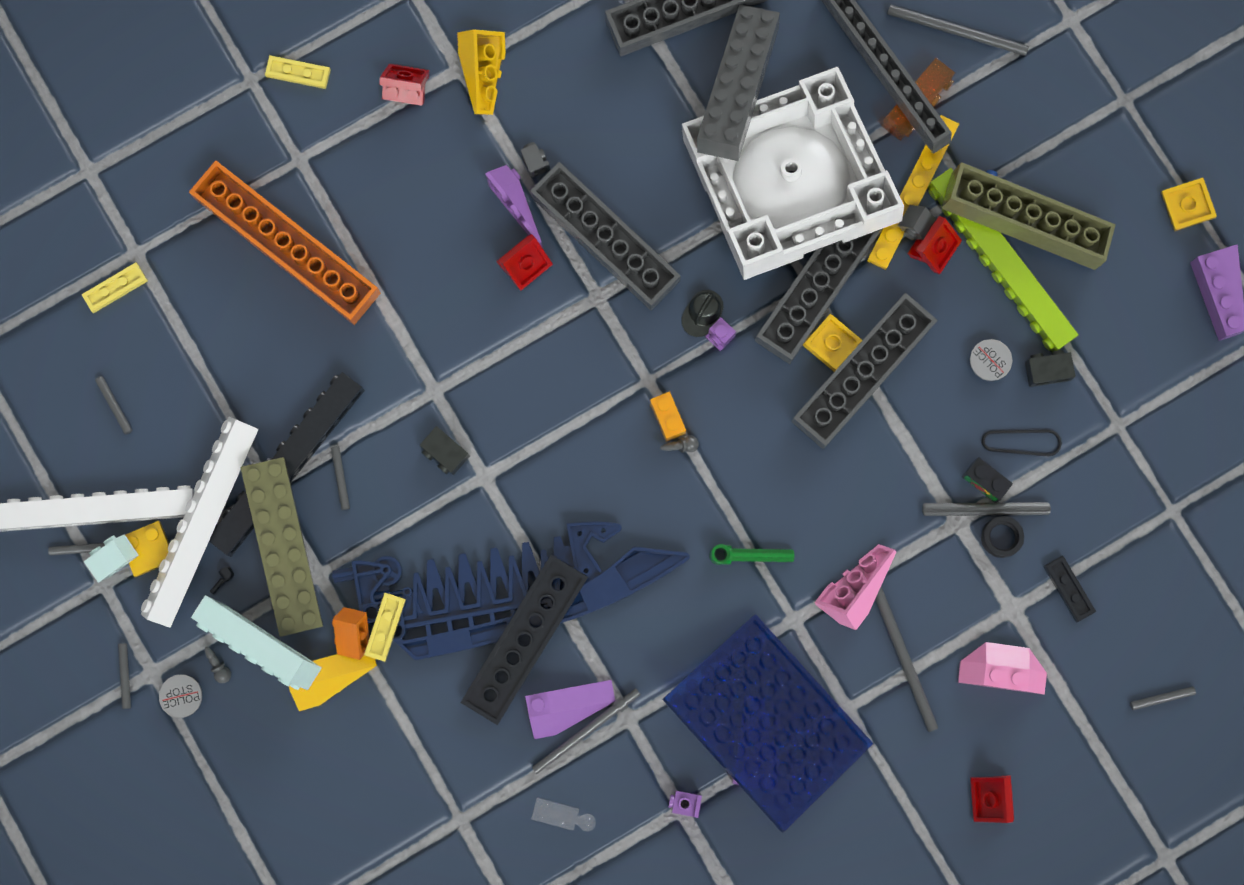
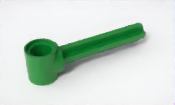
[709,544,795,565]

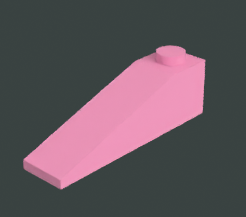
[814,544,896,630]

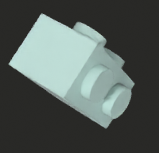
[84,534,139,583]

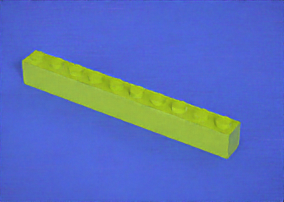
[928,168,1079,352]

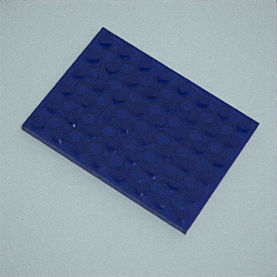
[662,614,874,833]

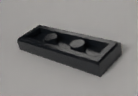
[1043,555,1096,623]

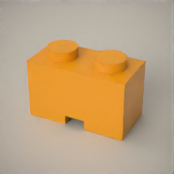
[650,391,686,442]

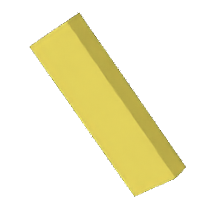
[265,55,331,89]
[81,262,148,313]
[364,593,406,662]

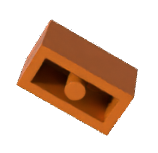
[332,607,369,660]

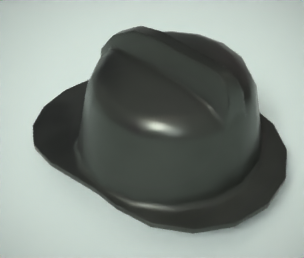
[682,290,724,337]

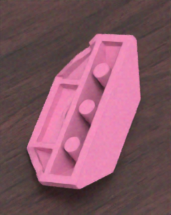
[958,642,1047,695]

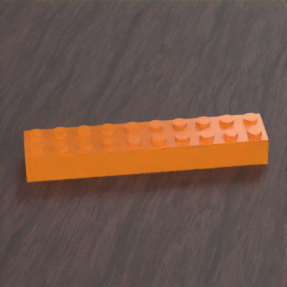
[189,160,381,325]

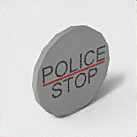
[970,339,1013,381]
[159,675,202,718]

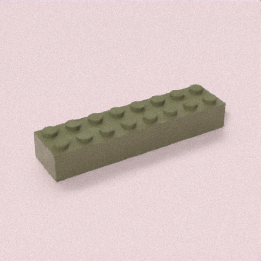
[941,162,1116,270]
[240,457,323,637]

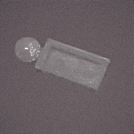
[531,797,596,831]

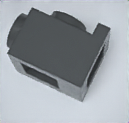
[521,142,550,178]

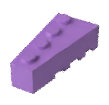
[1190,244,1244,341]

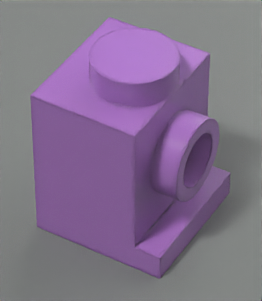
[705,318,736,351]
[668,790,702,818]

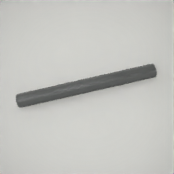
[922,502,1051,516]

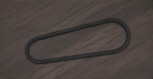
[982,429,1062,457]

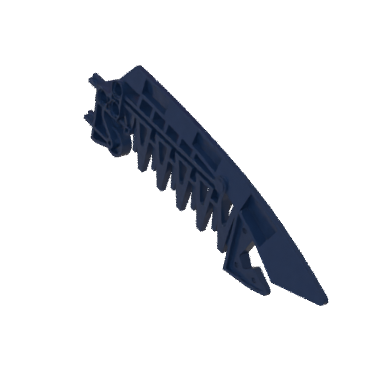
[332,521,690,660]

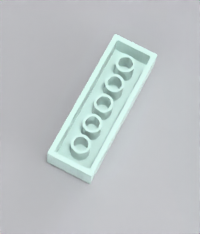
[191,595,322,690]

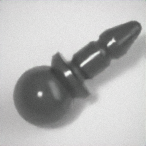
[660,436,699,453]
[205,647,231,684]

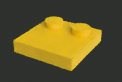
[1161,178,1217,231]
[803,313,863,372]
[125,521,169,577]

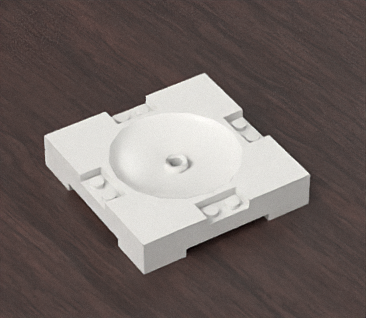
[682,67,904,280]

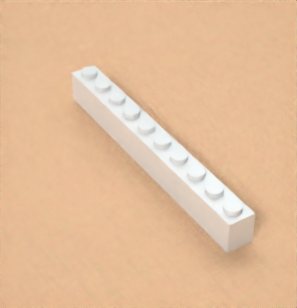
[141,417,258,627]
[0,485,195,532]

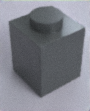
[898,205,936,240]

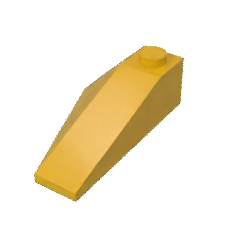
[457,29,506,115]
[289,654,377,711]

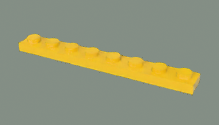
[867,115,959,270]

